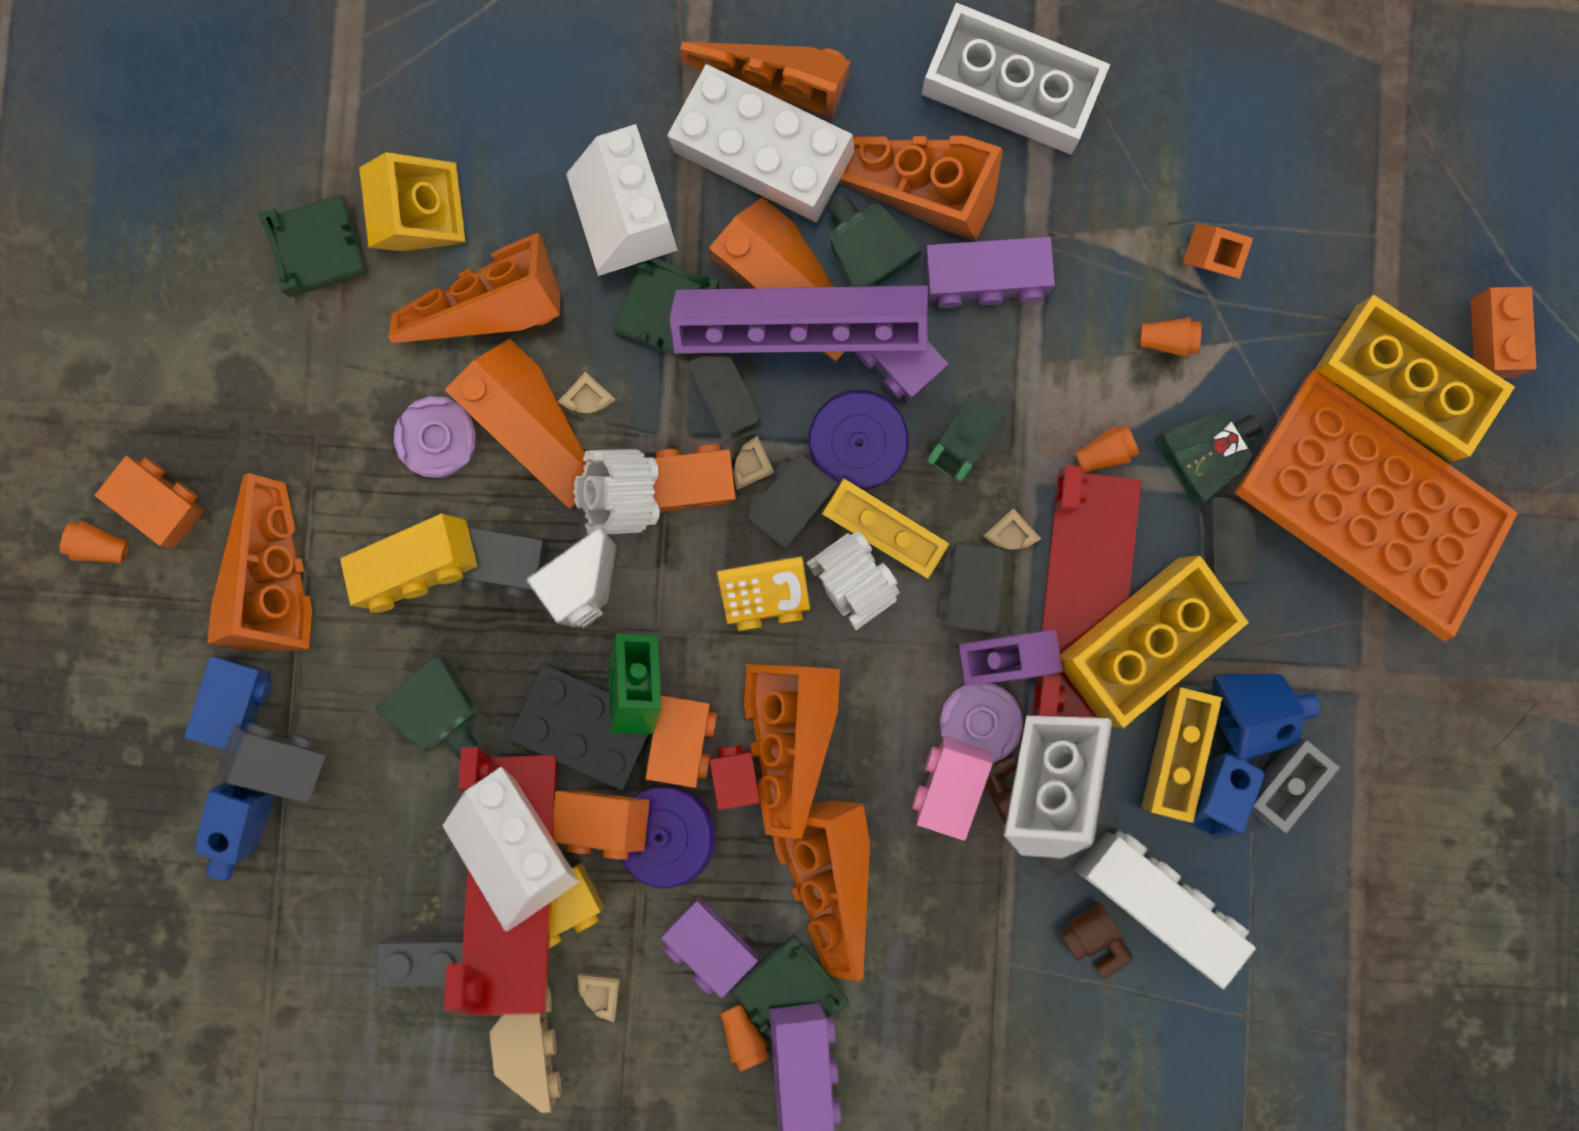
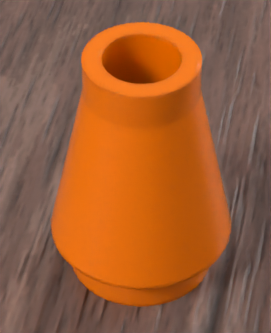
[1140,317,1201,358]
[1074,424,1140,473]
[60,520,129,565]
[719,1004,771,1072]

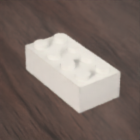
[921,2,1110,155]
[667,64,855,223]
[1072,830,1256,989]

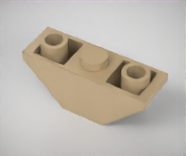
[489,986,562,1113]

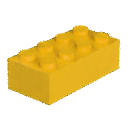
[1314,294,1515,463]
[1060,555,1249,728]

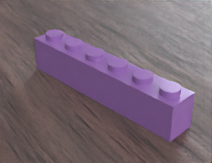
[670,286,928,354]

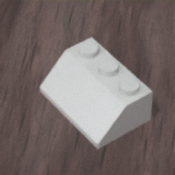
[566,124,677,276]
[527,528,617,628]
[1005,716,1112,858]
[443,767,580,932]

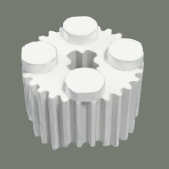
[573,449,659,534]
[807,530,900,630]

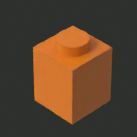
[1183,224,1253,279]

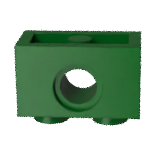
[608,633,661,734]

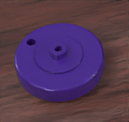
[809,390,909,490]
[620,785,716,888]

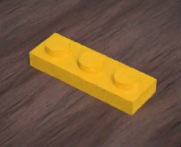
[821,478,949,579]

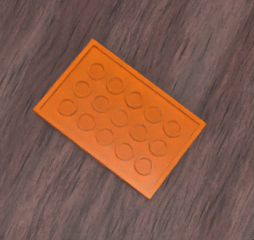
[1235,369,1518,642]

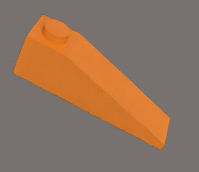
[680,41,851,120]
[838,136,1003,241]
[709,197,845,363]
[388,232,561,343]
[444,339,587,510]
[207,473,312,651]
[744,664,840,839]
[773,800,870,982]

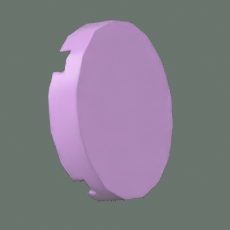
[394,396,478,479]
[939,683,1023,763]

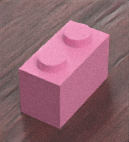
[911,736,993,841]

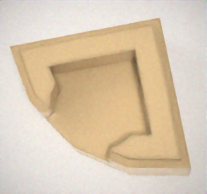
[558,372,617,415]
[733,436,774,491]
[982,508,1041,550]
[577,973,621,1022]

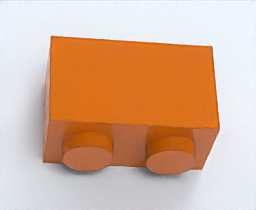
[1470,287,1537,379]
[653,444,736,512]
[94,456,206,549]
[646,695,718,788]
[553,790,650,859]

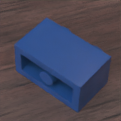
[184,656,272,750]

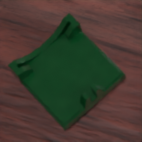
[258,194,367,297]
[612,257,719,362]
[731,933,850,1039]

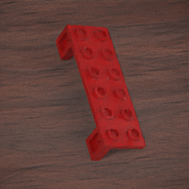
[1032,465,1141,718]
[444,747,558,1016]

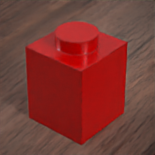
[709,745,760,810]

